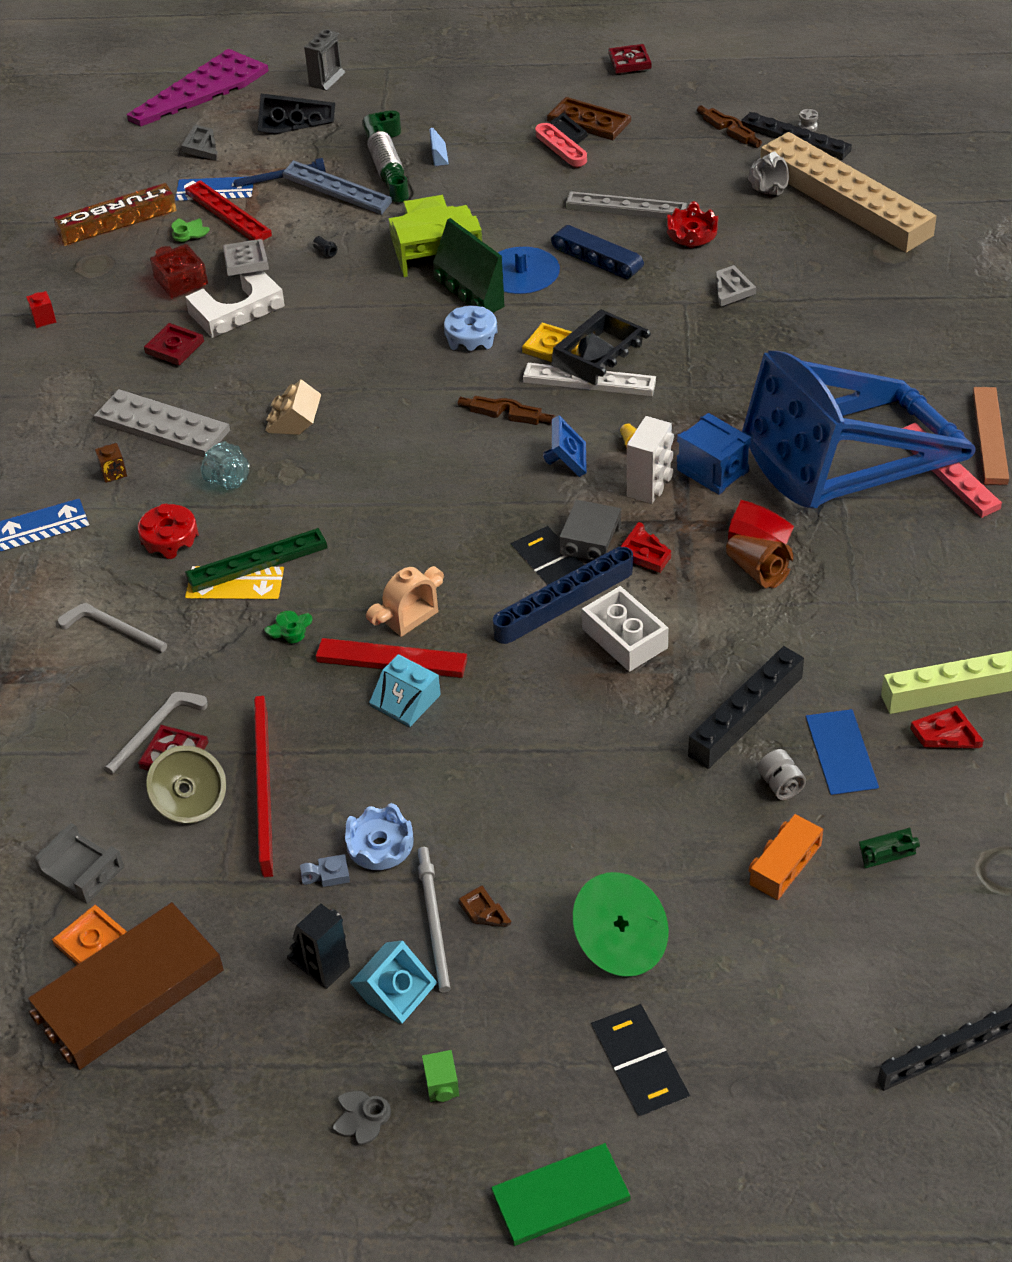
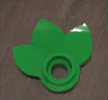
[264,611,313,643]

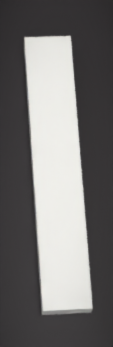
[523,363,656,396]

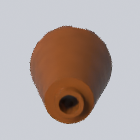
[726,535,793,589]

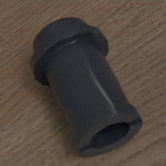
[313,236,338,257]

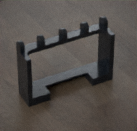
[552,309,651,385]

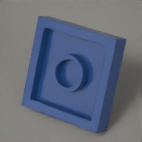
[543,415,587,477]

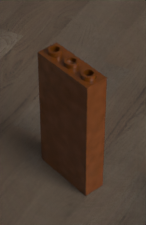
[28,902,224,1070]

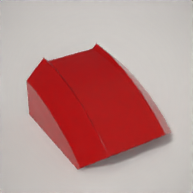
[728,499,794,544]

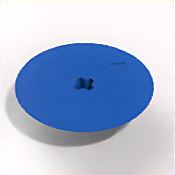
[498,247,560,293]

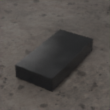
[549,113,588,144]

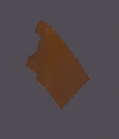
[458,885,512,927]

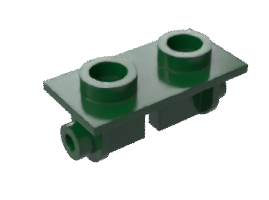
[859,827,920,868]

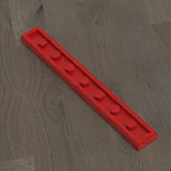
[254,696,273,877]

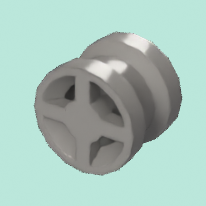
[798,109,818,132]

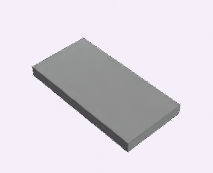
[223,239,269,276]

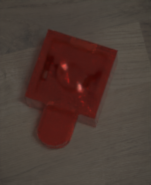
[150,244,208,298]

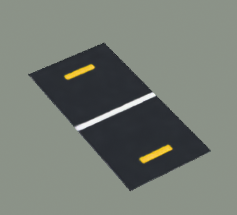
[510,526,584,585]
[591,1004,690,1117]

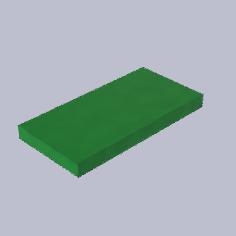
[491,1143,631,1246]

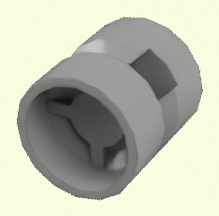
[757,749,806,800]

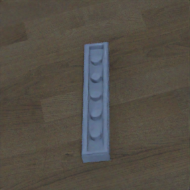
[283,160,392,215]

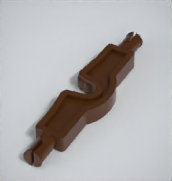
[697,105,762,148]
[458,396,555,425]

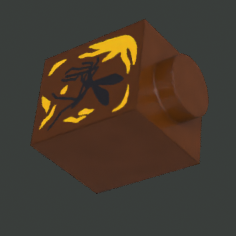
[95,443,127,483]

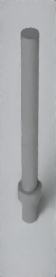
[418,847,451,993]

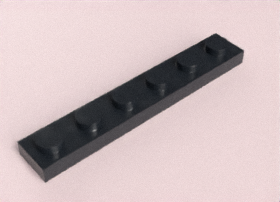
[741,112,852,160]
[877,1004,1012,1091]

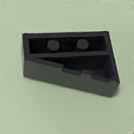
[287,903,350,989]

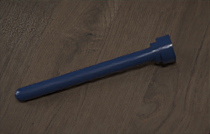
[233,158,326,187]

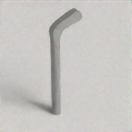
[58,603,167,652]
[105,692,208,774]

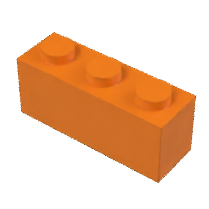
[749,814,823,900]

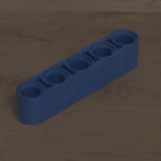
[551,225,644,279]

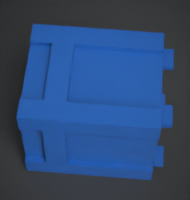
[677,413,751,495]

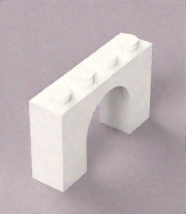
[185,270,285,338]

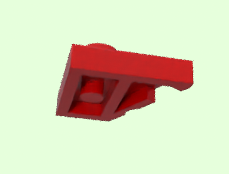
[621,522,671,573]
[910,705,984,748]

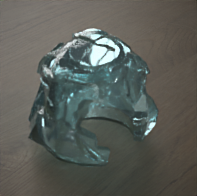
[200,441,249,490]

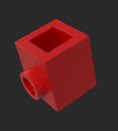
[26,291,56,328]

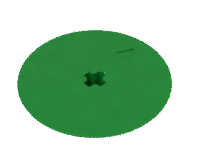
[573,872,669,976]

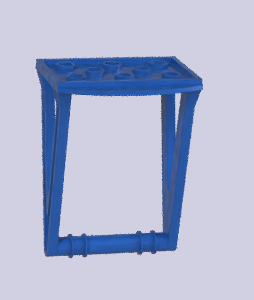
[742,351,976,509]

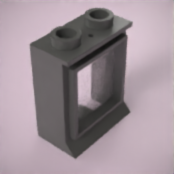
[304,29,345,90]

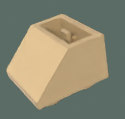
[265,379,321,435]

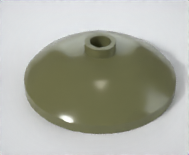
[146,746,226,824]

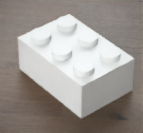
[627,416,674,504]
[582,586,669,672]

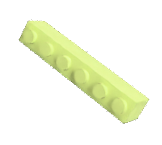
[881,651,1012,714]

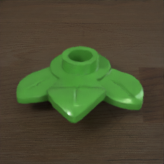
[172,218,210,242]

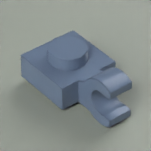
[300,854,350,887]

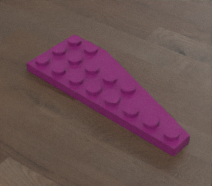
[127,49,269,127]

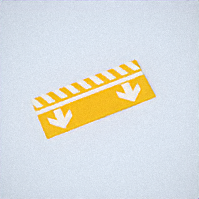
[185,566,284,599]

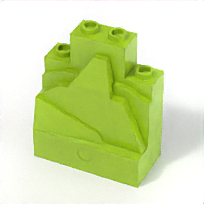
[389,195,482,277]

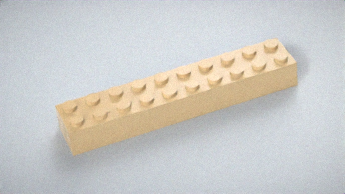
[760,132,937,253]

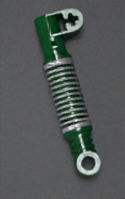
[362,110,409,202]

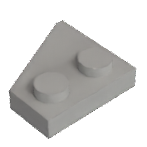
[716,265,756,306]

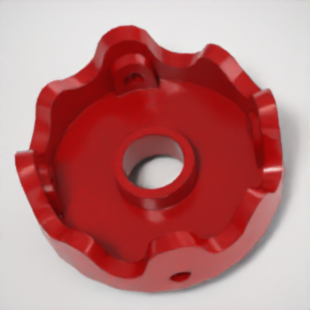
[667,201,718,248]
[137,504,199,559]

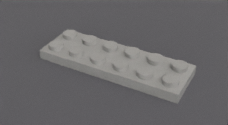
[94,389,230,458]

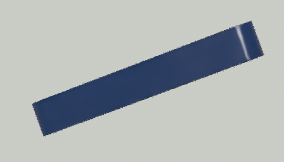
[493,547,633,644]

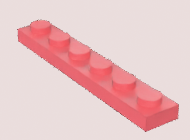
[903,422,1002,518]

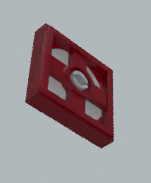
[608,44,652,74]
[138,725,209,771]

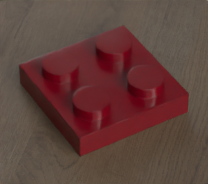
[144,323,204,366]

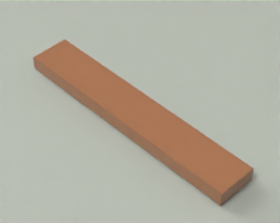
[973,387,1009,485]

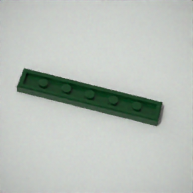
[185,528,328,593]

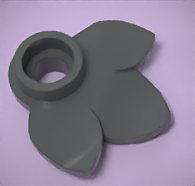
[333,1091,391,1145]

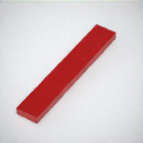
[185,180,272,241]
[316,638,467,678]

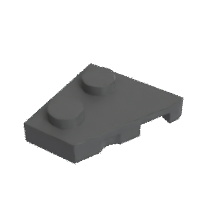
[182,125,217,161]

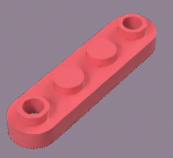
[535,123,587,168]

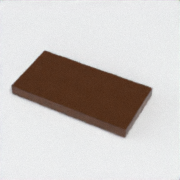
[547,97,631,140]

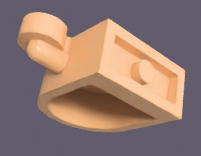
[366,566,444,637]

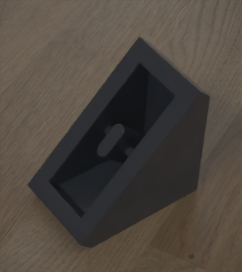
[575,333,615,363]

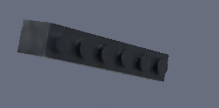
[688,646,804,769]

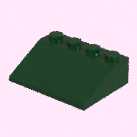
[433,218,505,313]

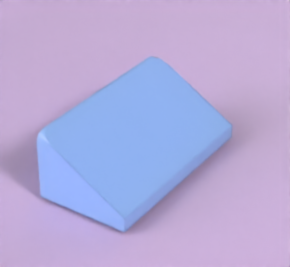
[429,128,449,166]

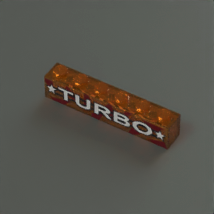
[54,183,177,246]

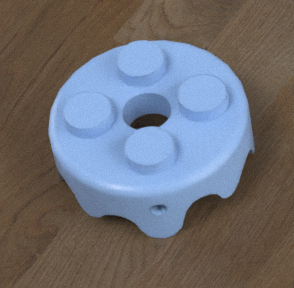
[444,306,498,351]
[345,803,414,870]

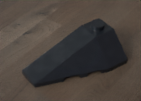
[258,93,335,134]

